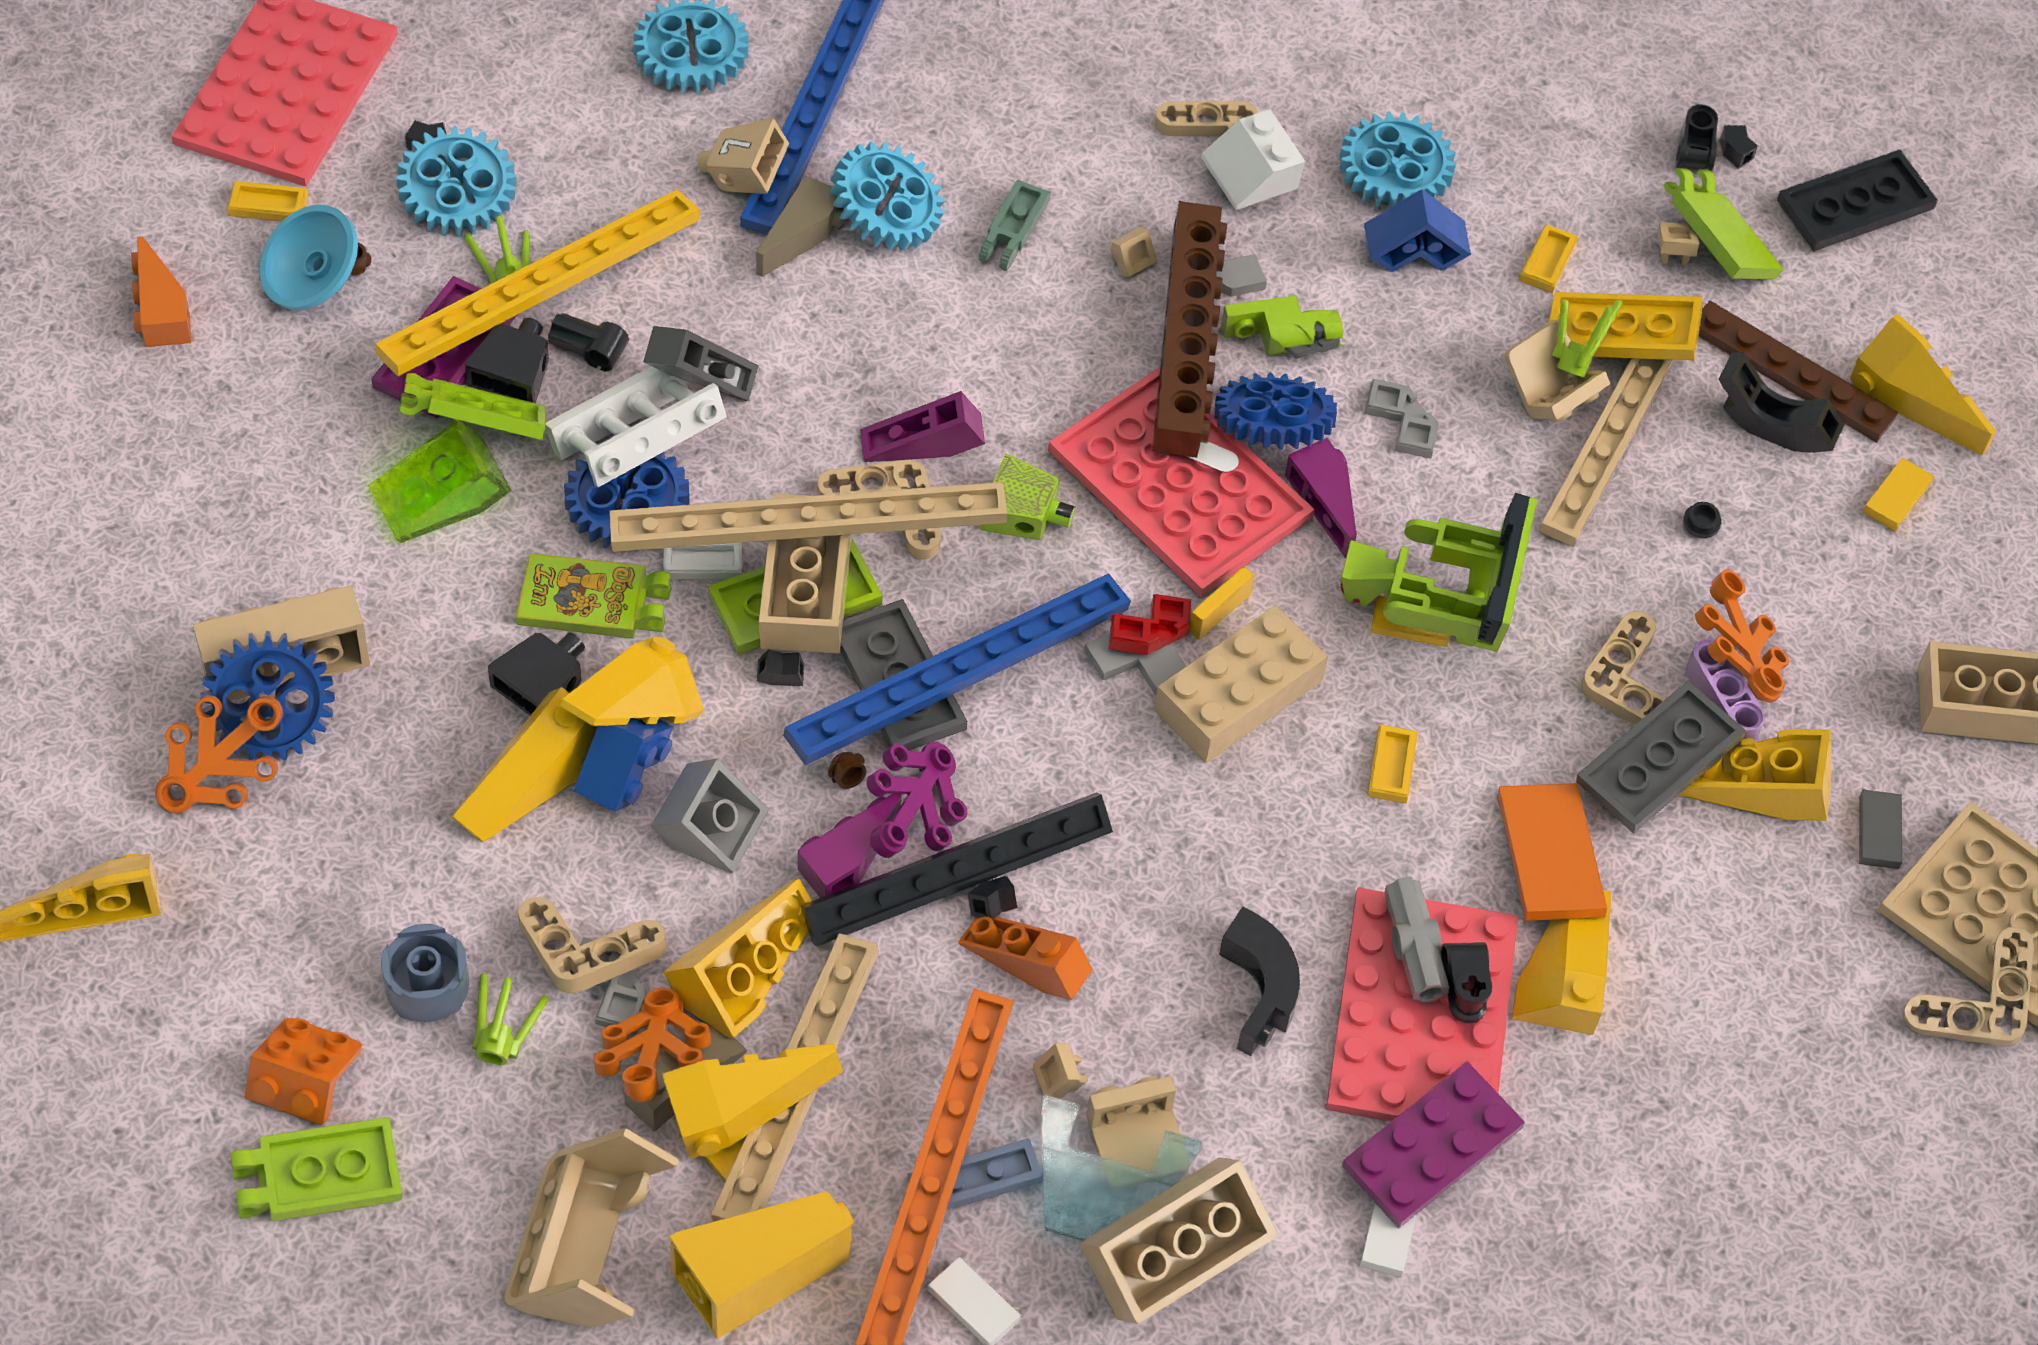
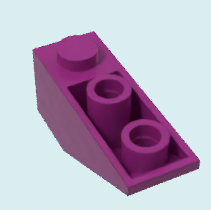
[797,794,902,898]

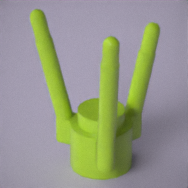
[464,215,530,284]
[1552,300,1622,377]
[472,973,549,1065]

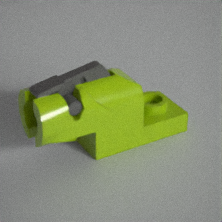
[1221,295,1343,358]

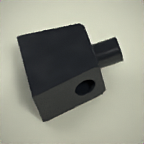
[465,318,549,403]
[488,632,585,716]

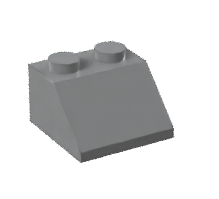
[651,758,769,873]

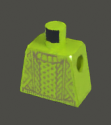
[979,453,1076,540]

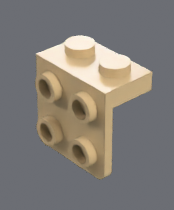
[1505,320,1610,422]
[1086,1076,1190,1191]

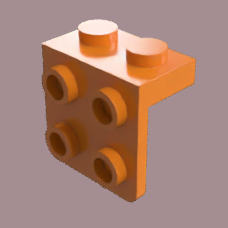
[244,1018,362,1125]

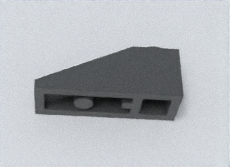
[643,326,759,401]

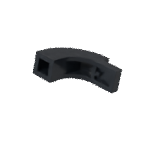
[1718,352,1845,453]
[1219,906,1300,1056]

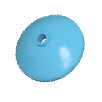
[260,204,358,310]

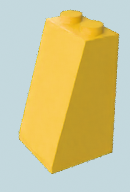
[669,1191,854,1339]

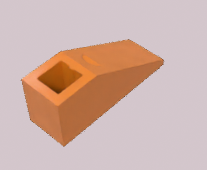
[131,236,191,347]
[958,916,1093,1000]

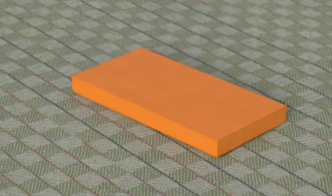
[1497,783,1608,921]

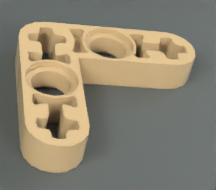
[1155,101,1258,136]
[817,460,941,560]
[1581,611,1666,725]
[518,897,667,993]
[1903,927,2034,1046]

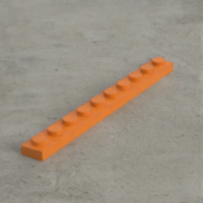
[855,988,1014,1345]

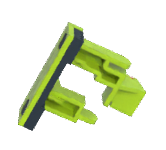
[1340,493,1538,652]

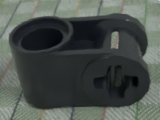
[1675,104,1718,172]
[1441,942,1492,1023]

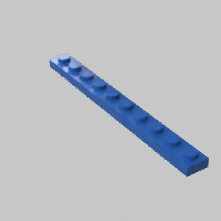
[740,0,884,235]
[783,573,1131,765]

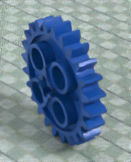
[1214,372,1337,450]
[564,451,690,551]
[200,631,335,761]

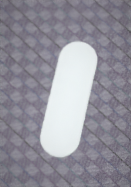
[1186,442,1239,472]

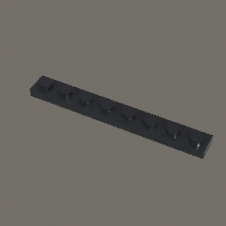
[801,792,1113,946]

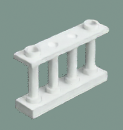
[545,366,727,487]

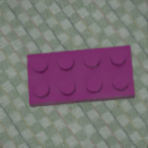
[371,276,517,418]
[1342,1061,1525,1228]

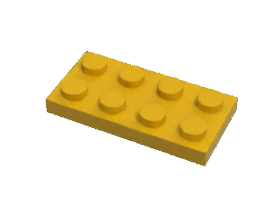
[1549,292,1703,360]

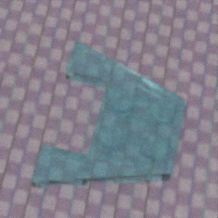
[1041,1094,1203,1241]

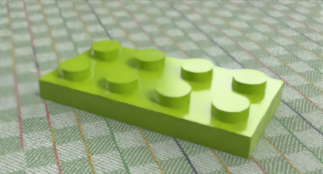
[708,538,883,655]

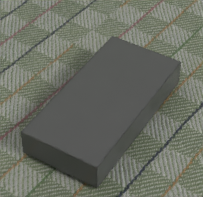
[1859,789,1902,869]

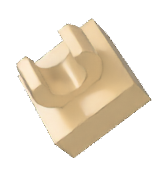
[1657,222,1699,266]
[1109,226,1157,278]
[1033,1043,1088,1101]

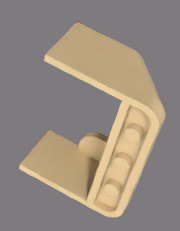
[505,1128,679,1328]

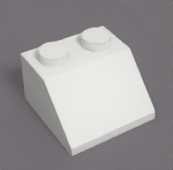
[1201,109,1305,210]

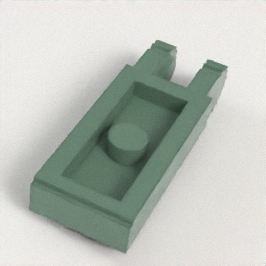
[979,179,1051,271]

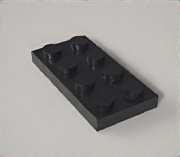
[1777,149,1938,251]

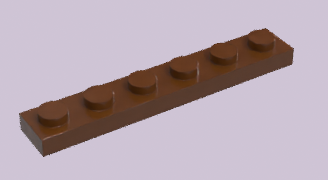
[1698,300,1898,443]

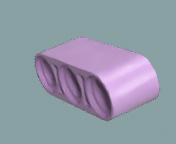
[1686,638,1765,746]

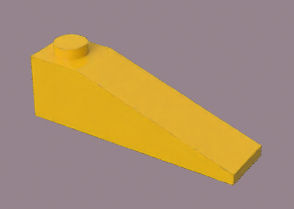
[1850,313,1996,455]
[560,636,704,726]
[451,687,598,842]
[1679,729,1831,821]
[0,853,161,942]
[663,878,812,1038]
[1512,890,1611,1035]
[662,1043,843,1159]

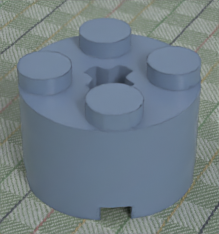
[381,924,469,1022]

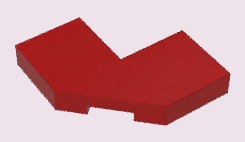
[1108,594,1191,655]

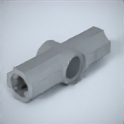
[1384,877,1449,1003]

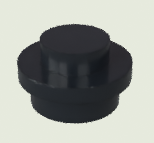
[1683,502,1722,538]

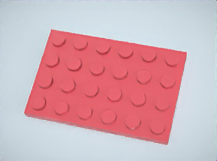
[172,0,398,187]
[1048,367,1315,597]
[1326,887,1518,1121]

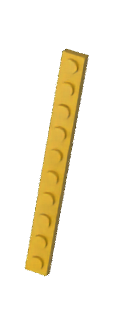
[375,189,700,376]

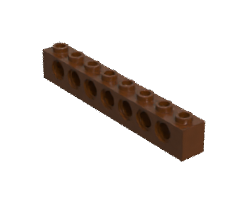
[1152,201,1227,458]

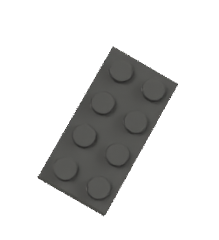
[840,599,968,756]
[1576,680,1746,834]

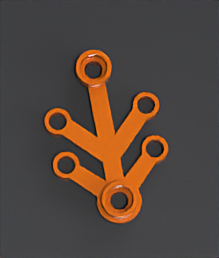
[1695,569,1789,703]
[155,695,283,813]
[593,988,711,1102]

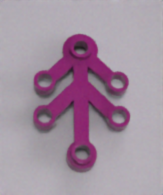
[866,742,967,858]

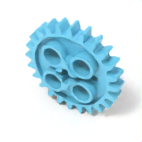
[633,0,749,94]
[1339,111,1456,208]
[396,126,516,237]
[830,141,945,251]

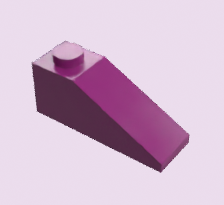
[860,391,985,462]
[1285,438,1357,558]

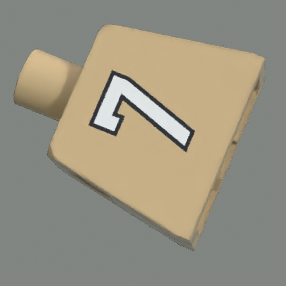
[697,118,789,194]

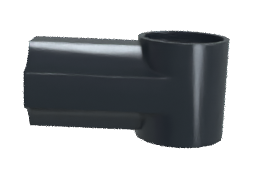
[548,312,629,372]

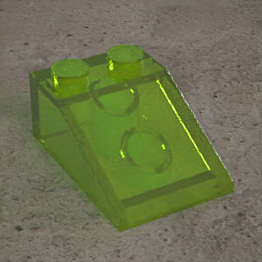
[368,419,512,543]

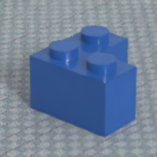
[1364,189,1471,272]
[573,718,674,812]

